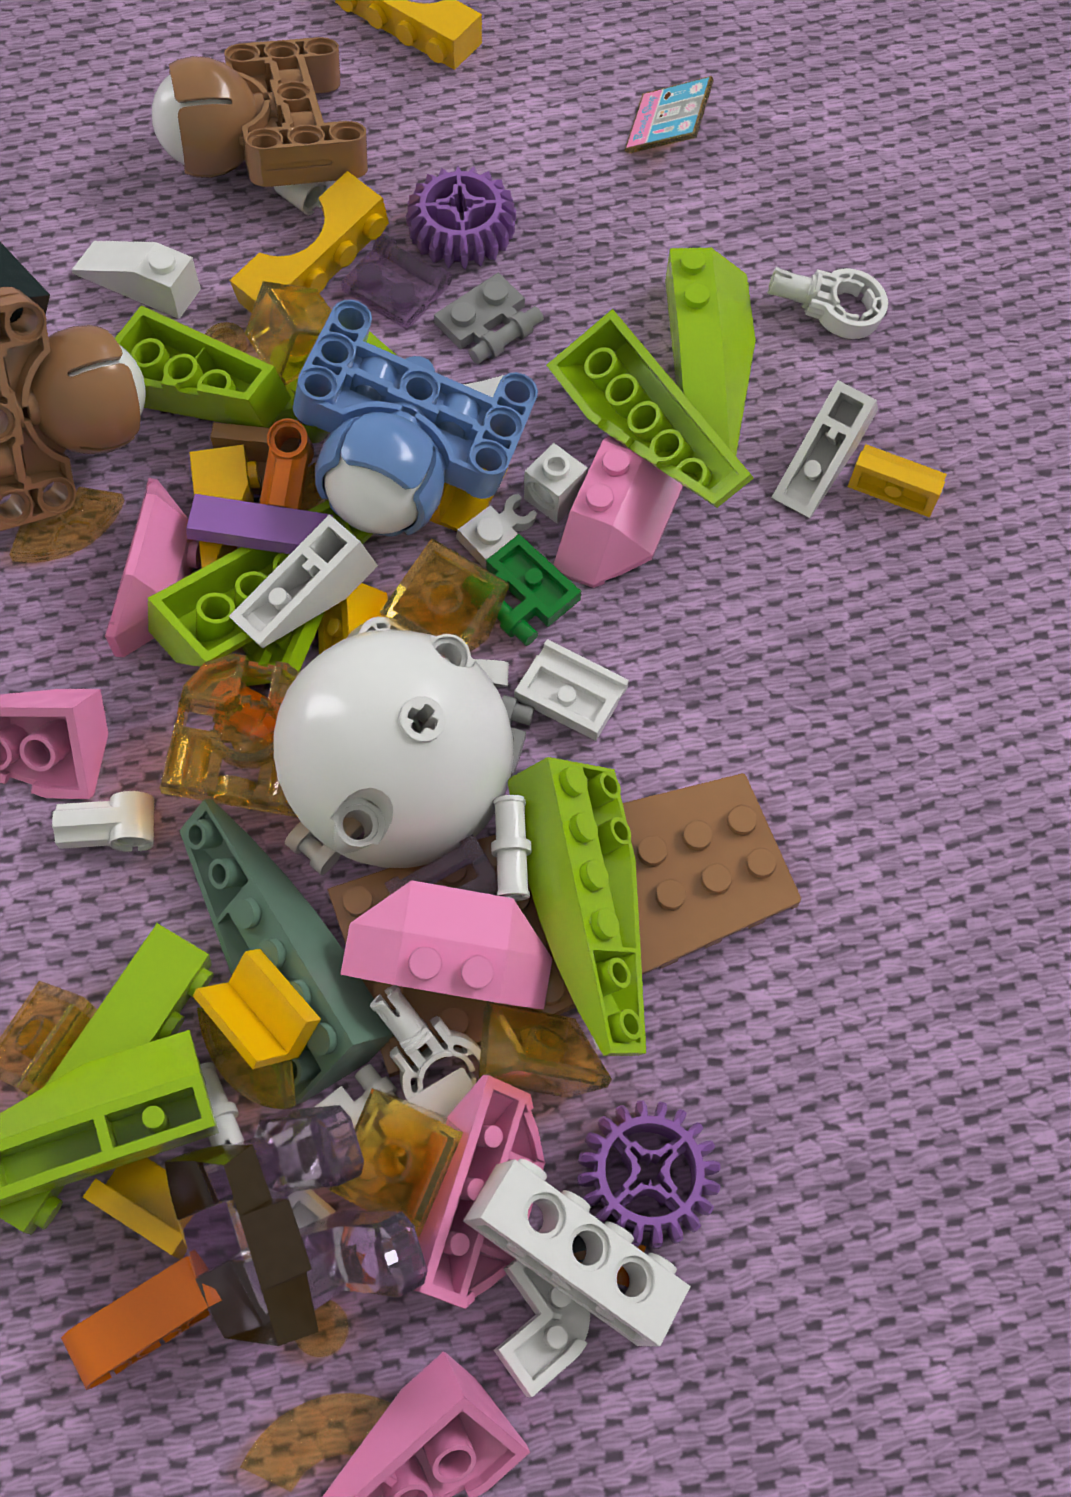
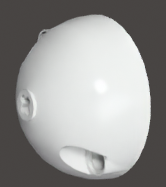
[274,629,514,868]

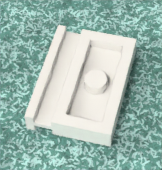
[514,639,629,741]

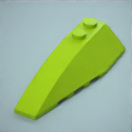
[665,247,756,489]
[546,309,754,508]
[148,499,373,668]

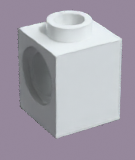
[524,443,588,523]

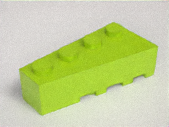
[115,305,291,428]

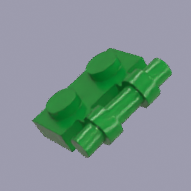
[463,534,582,646]

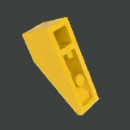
[189,445,260,568]

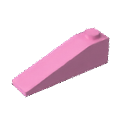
[0,689,108,799]
[322,1351,530,1497]

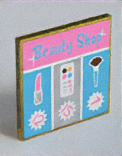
[624,76,714,153]

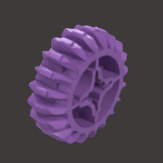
[406,165,516,270]
[577,1100,721,1249]

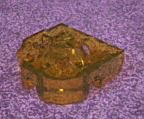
[159,653,300,817]

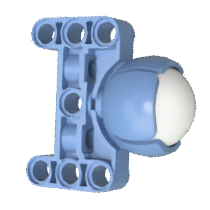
[293,299,538,537]

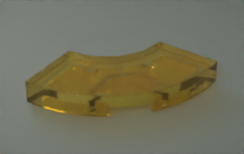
[9,487,125,563]
[197,1007,296,1109]
[240,1393,391,1492]

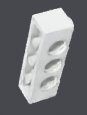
[463,1159,691,1346]

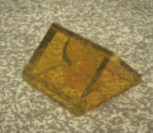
[244,281,332,386]
[380,538,509,652]
[0,981,97,1097]
[478,1001,612,1098]
[328,1088,463,1237]

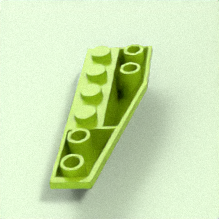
[507,757,646,1056]
[0,1030,219,1207]

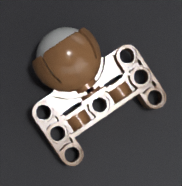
[152,37,368,187]
[0,287,146,531]

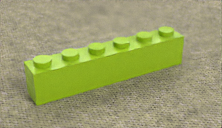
[0,923,214,1235]

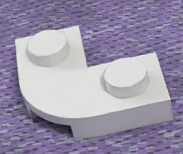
[494,1259,590,1397]

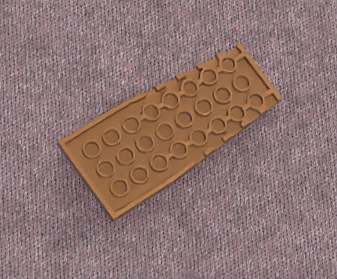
[327,773,801,1078]

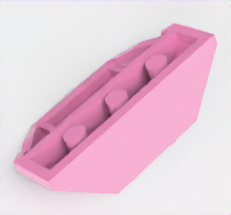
[554,436,683,588]
[105,478,201,657]
[340,880,552,1010]
[405,1075,545,1308]

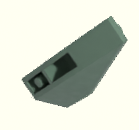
[179,799,394,1104]

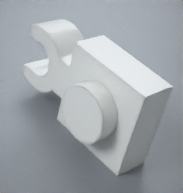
[456,494,537,569]

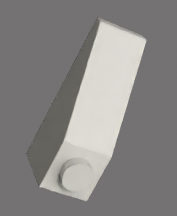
[72,241,201,319]
[771,380,878,518]
[229,514,378,648]

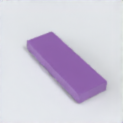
[186,494,333,554]

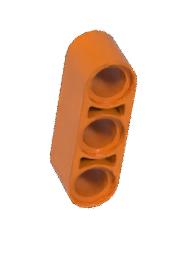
[61,1249,222,1390]

